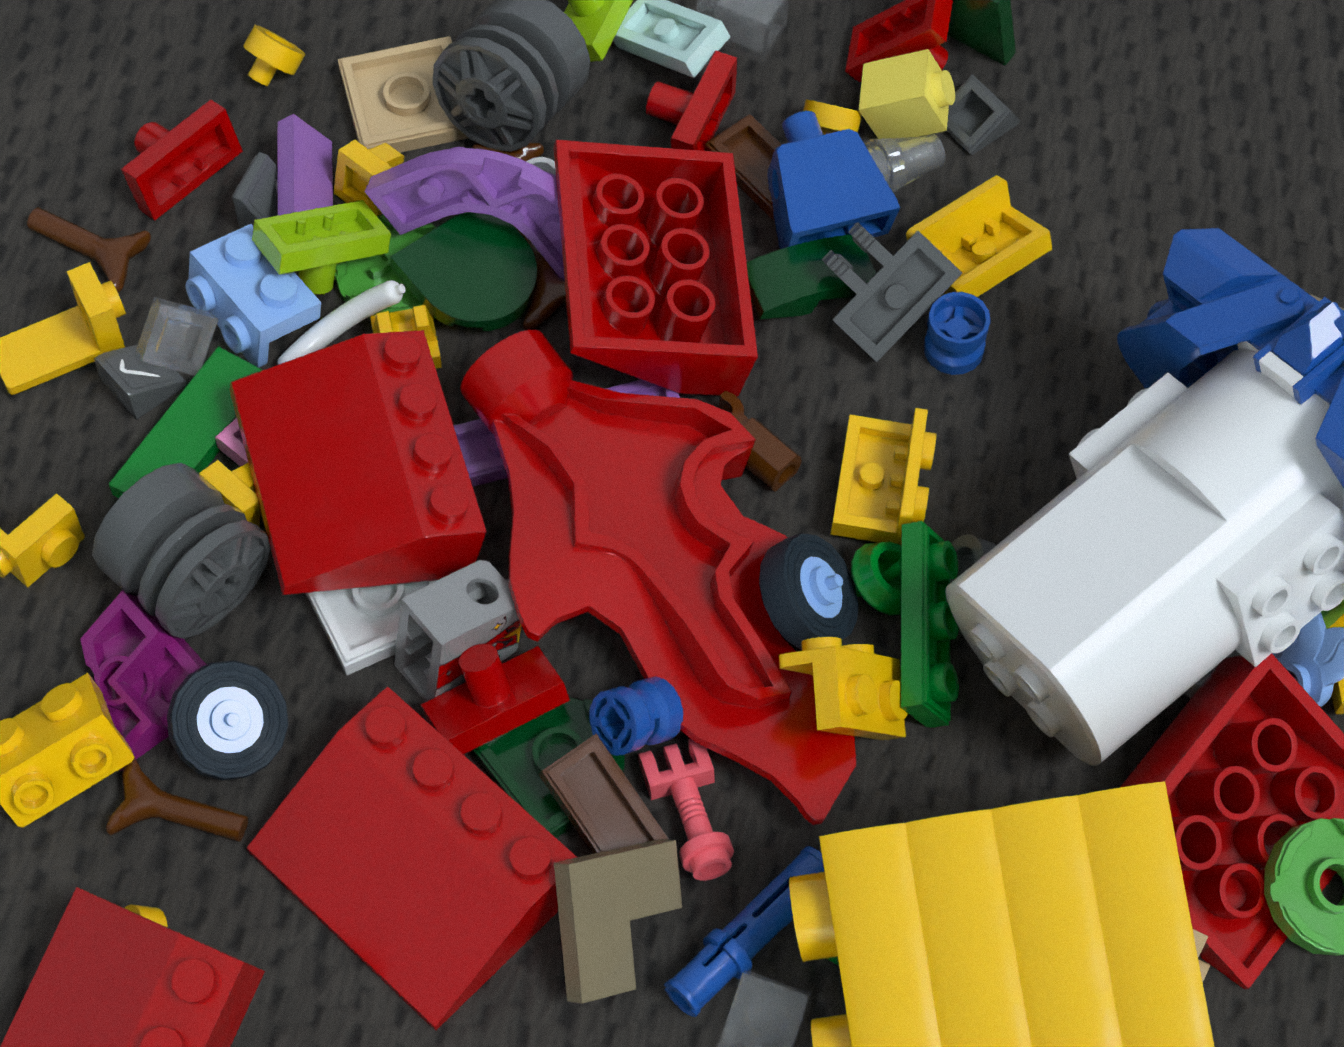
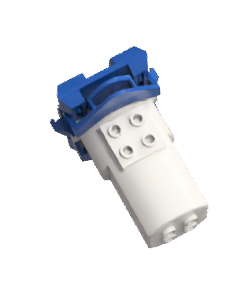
[946,228,1344,766]

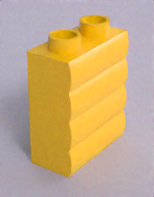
[789,781,1215,1047]

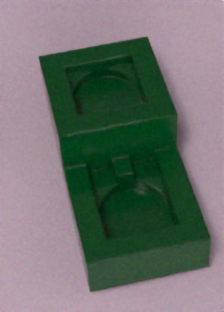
[746,235,876,319]

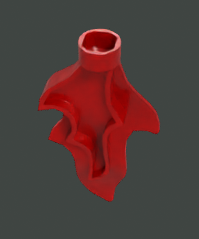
[460,330,856,825]

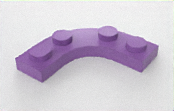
[365,147,565,280]

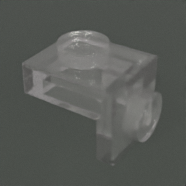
[715,970,812,1047]

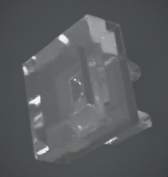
[135,297,218,375]

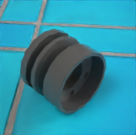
[432,0,590,152]
[92,463,270,639]

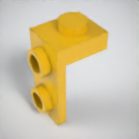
[0,262,126,395]
[0,493,85,588]

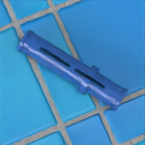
[664,846,824,1017]

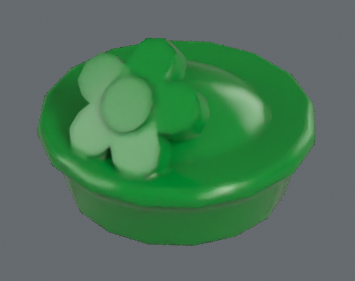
[851,541,902,616]

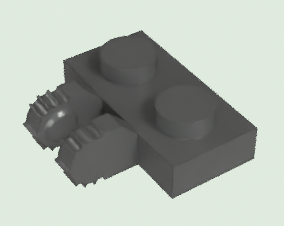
[822,222,962,362]

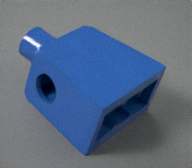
[768,111,900,249]

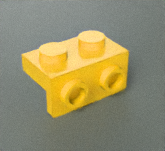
[906,175,1052,297]
[830,408,937,546]
[779,637,908,740]
[0,673,134,827]

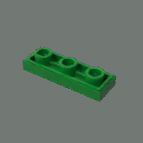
[901,521,959,728]

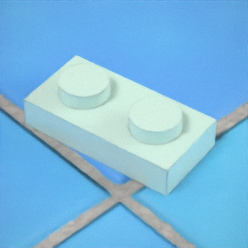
[613,0,730,78]

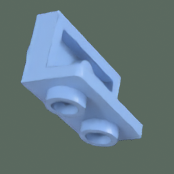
[185,224,321,368]

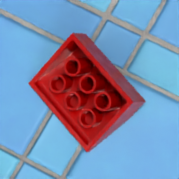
[554,140,758,396]
[229,330,487,595]
[1121,654,1344,989]
[247,686,577,1031]
[0,887,265,1047]

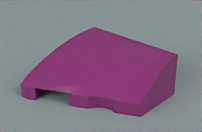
[80,590,206,771]

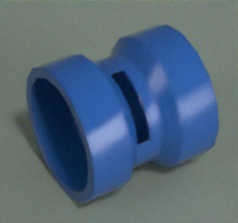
[924,292,991,375]
[589,676,683,756]

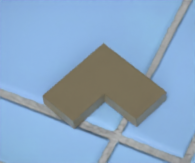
[554,839,682,1004]

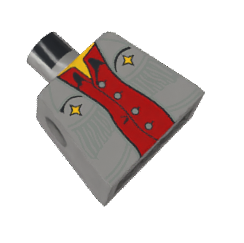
[394,560,522,702]

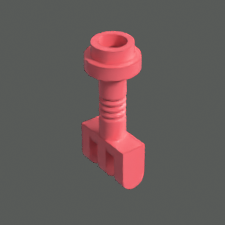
[638,739,734,881]

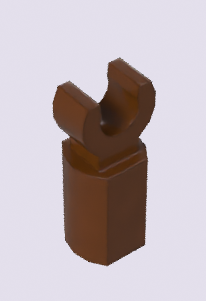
[719,391,802,492]

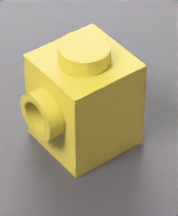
[859,49,955,143]

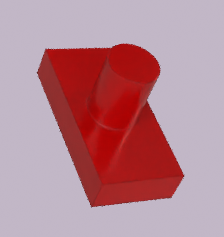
[845,0,953,82]
[646,50,737,151]
[121,99,243,221]
[421,644,570,754]

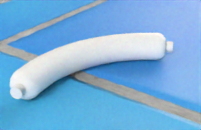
[277,280,406,365]

